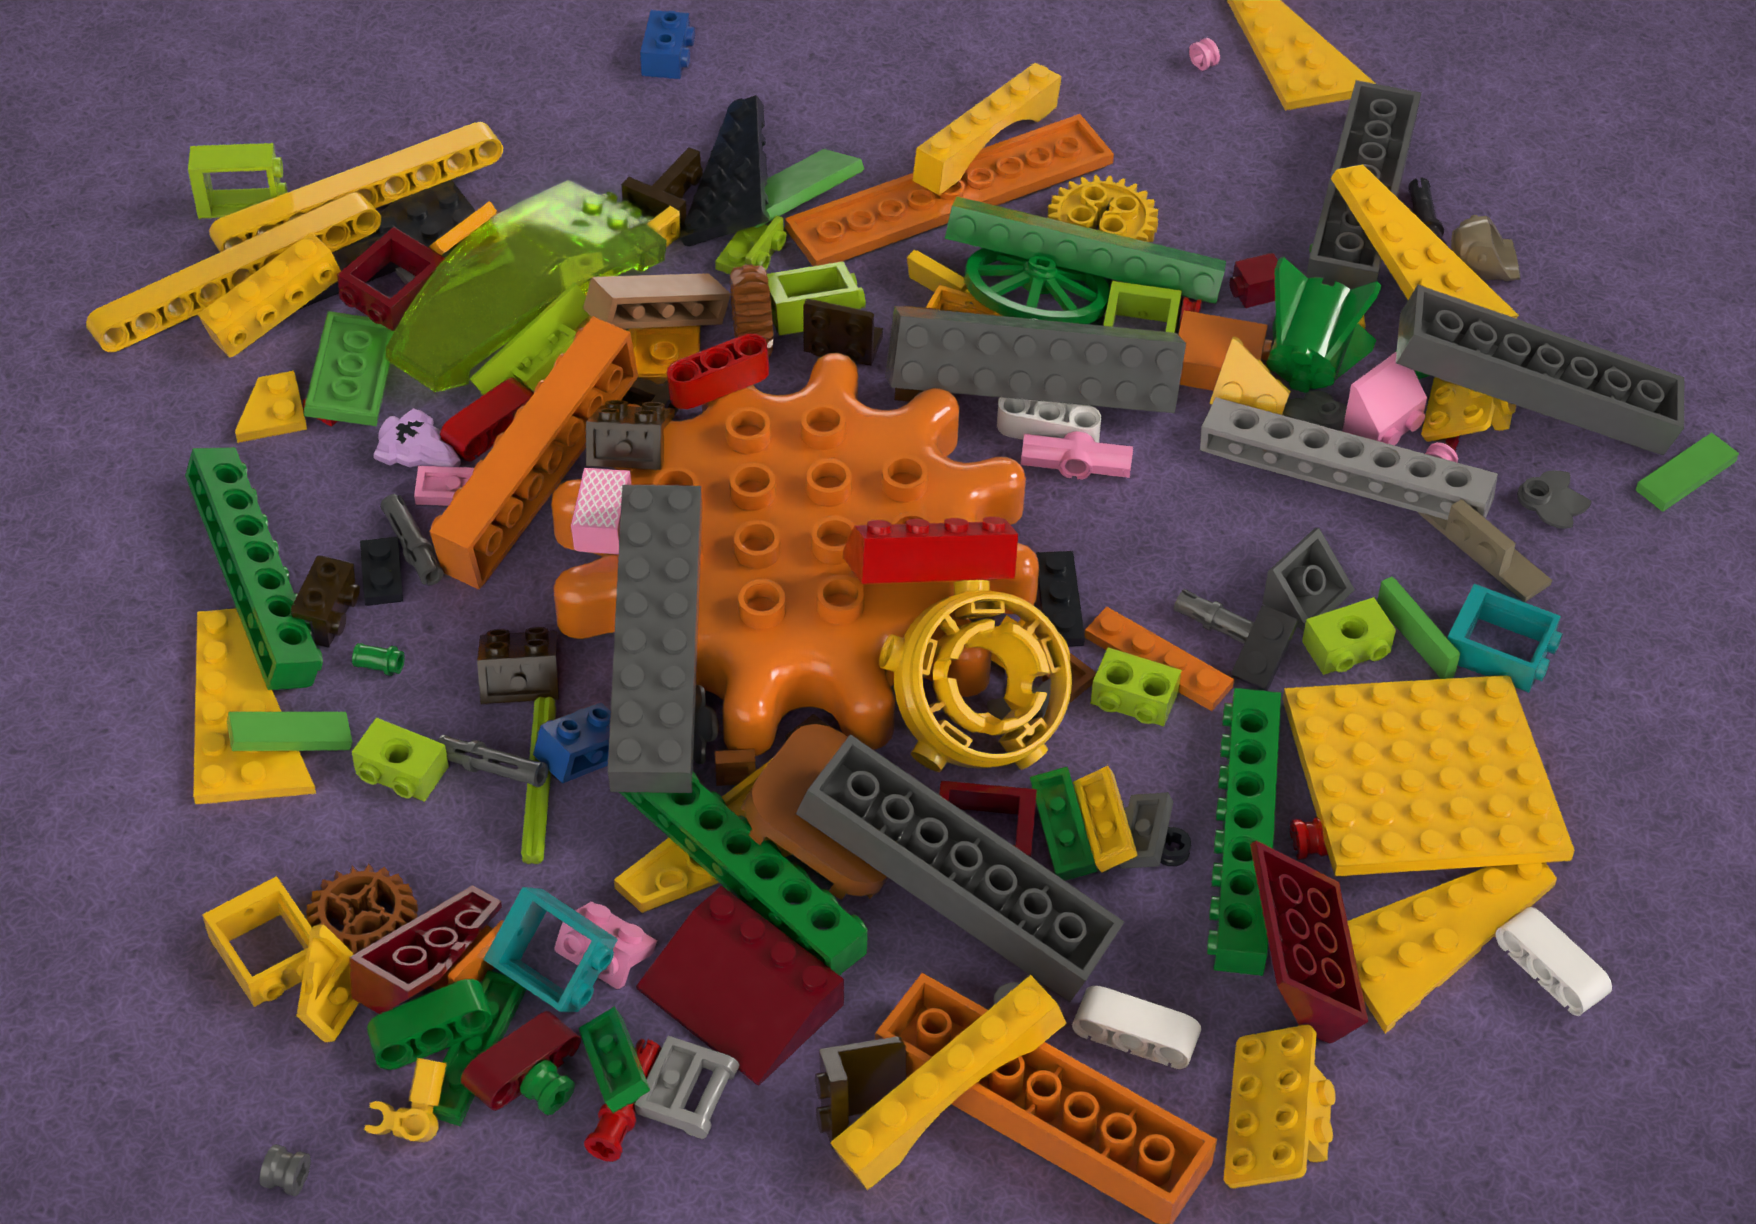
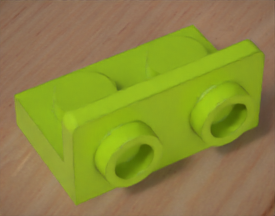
[715,215,786,274]

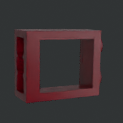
[337,227,449,331]
[939,780,1037,857]

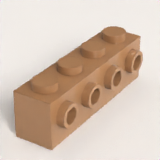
[583,273,731,329]

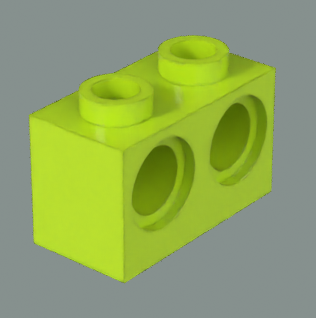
[1090,647,1182,727]

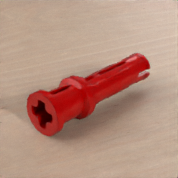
[584,1039,662,1162]

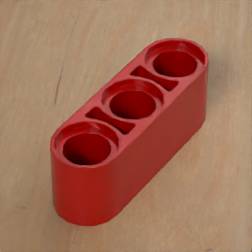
[667,333,770,409]
[440,378,534,462]

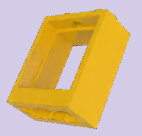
[202,876,312,1007]

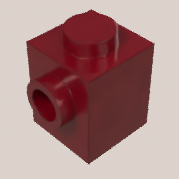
[1229,253,1278,308]

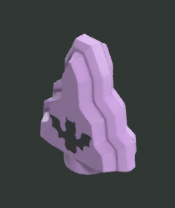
[373,408,461,467]

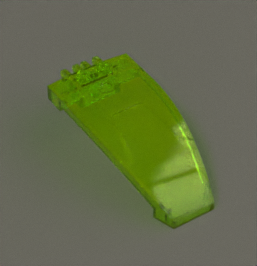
[386,180,667,392]

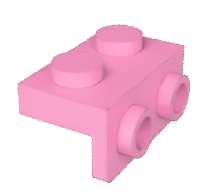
[554,902,657,989]

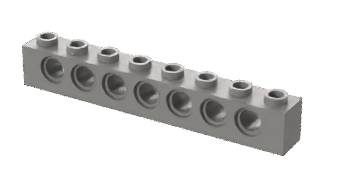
[1200,397,1498,520]

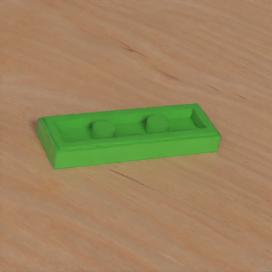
[1636,432,1739,512]
[1377,577,1460,679]
[227,712,352,751]

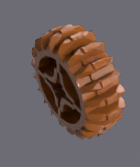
[730,264,774,358]
[306,864,418,954]

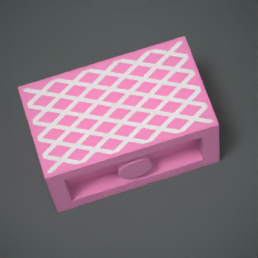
[571,468,632,554]

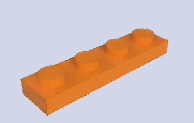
[1085,606,1234,711]

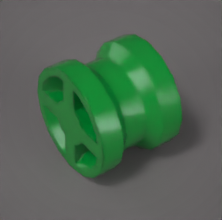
[520,1060,575,1115]

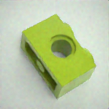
[1302,597,1396,675]
[352,718,449,802]

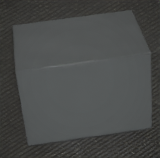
[1262,528,1355,631]

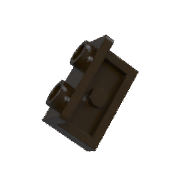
[291,555,360,647]

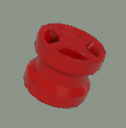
[1290,817,1328,860]

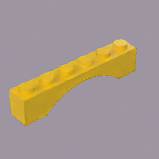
[912,63,1062,195]
[830,975,1066,1190]

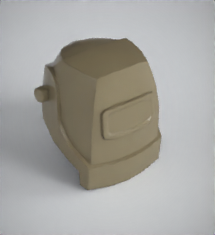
[1451,215,1521,281]

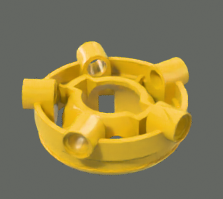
[879,580,1072,772]

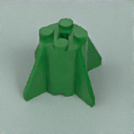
[1266,257,1382,393]

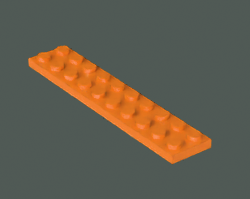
[785,114,1114,266]

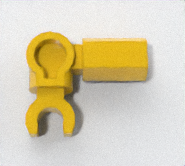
[364,1058,447,1142]

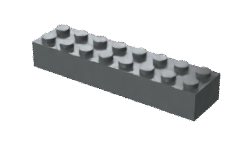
[1306,80,1422,289]
[1396,285,1684,456]
[885,306,1186,413]
[608,485,702,793]
[796,734,1124,1002]

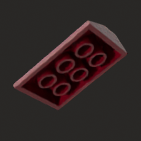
[1250,840,1368,1044]
[636,885,844,1086]

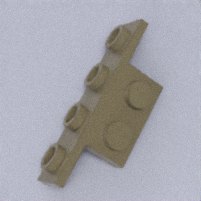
[1418,499,1552,602]

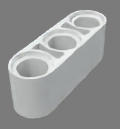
[997,397,1101,443]
[1496,907,1612,1016]
[1072,986,1201,1069]

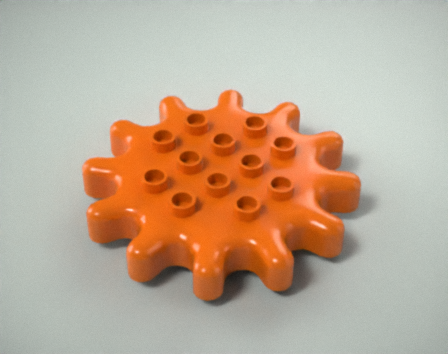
[551,353,1039,756]

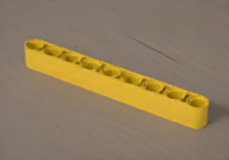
[209,122,503,252]
[86,192,381,352]

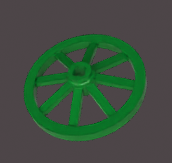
[964,248,1110,324]

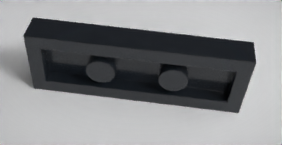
[1036,551,1085,647]

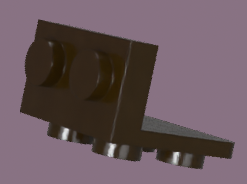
[815,1037,906,1149]

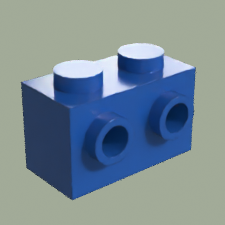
[640,10,695,79]
[533,702,611,784]

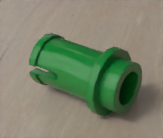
[352,643,405,676]

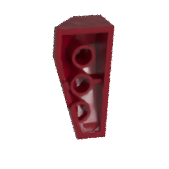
[349,885,502,1014]

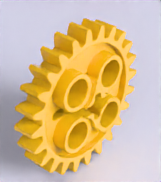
[1047,175,1158,242]

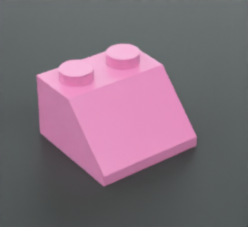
[1342,351,1427,446]

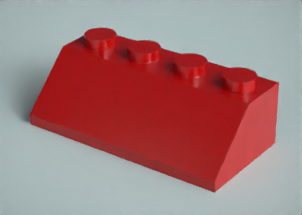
[843,517,1018,584]

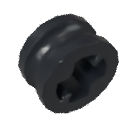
[1160,827,1191,867]

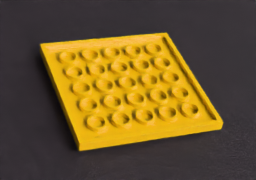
[1282,675,1575,876]

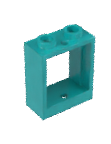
[1447,584,1563,693]
[483,887,618,1012]

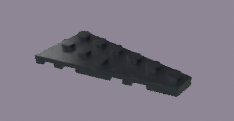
[679,95,770,247]
[298,180,487,310]

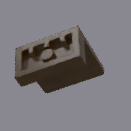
[803,299,883,366]
[586,400,675,470]
[477,627,559,704]

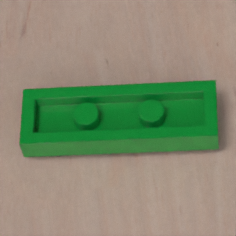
[1030,766,1097,881]
[578,1006,650,1113]

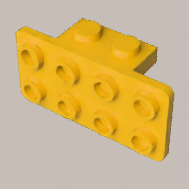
[1421,377,1516,442]
[1223,1025,1335,1188]

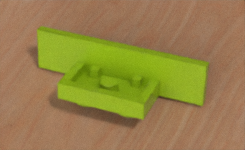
[469,283,590,395]

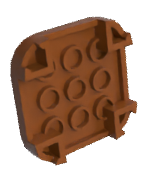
[741,724,888,900]

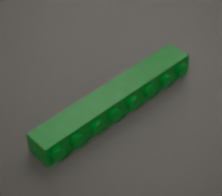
[945,196,1226,304]

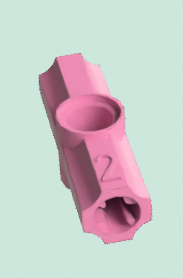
[1021,431,1133,479]

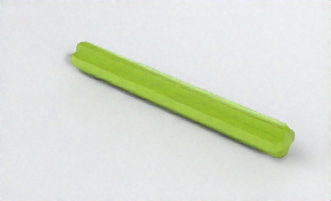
[521,697,556,864]

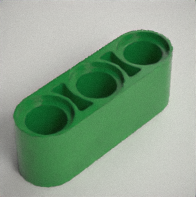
[367,979,493,1070]

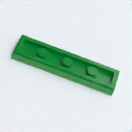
[433,970,527,1126]

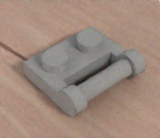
[635,1036,739,1139]

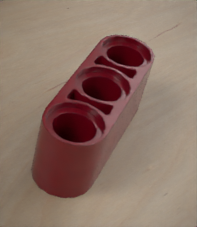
[461,1011,581,1111]

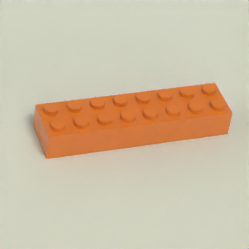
[429,316,639,589]
[875,973,1217,1224]

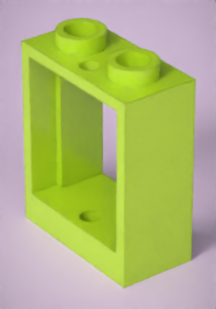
[188,143,288,219]
[767,261,866,336]
[1103,281,1182,333]

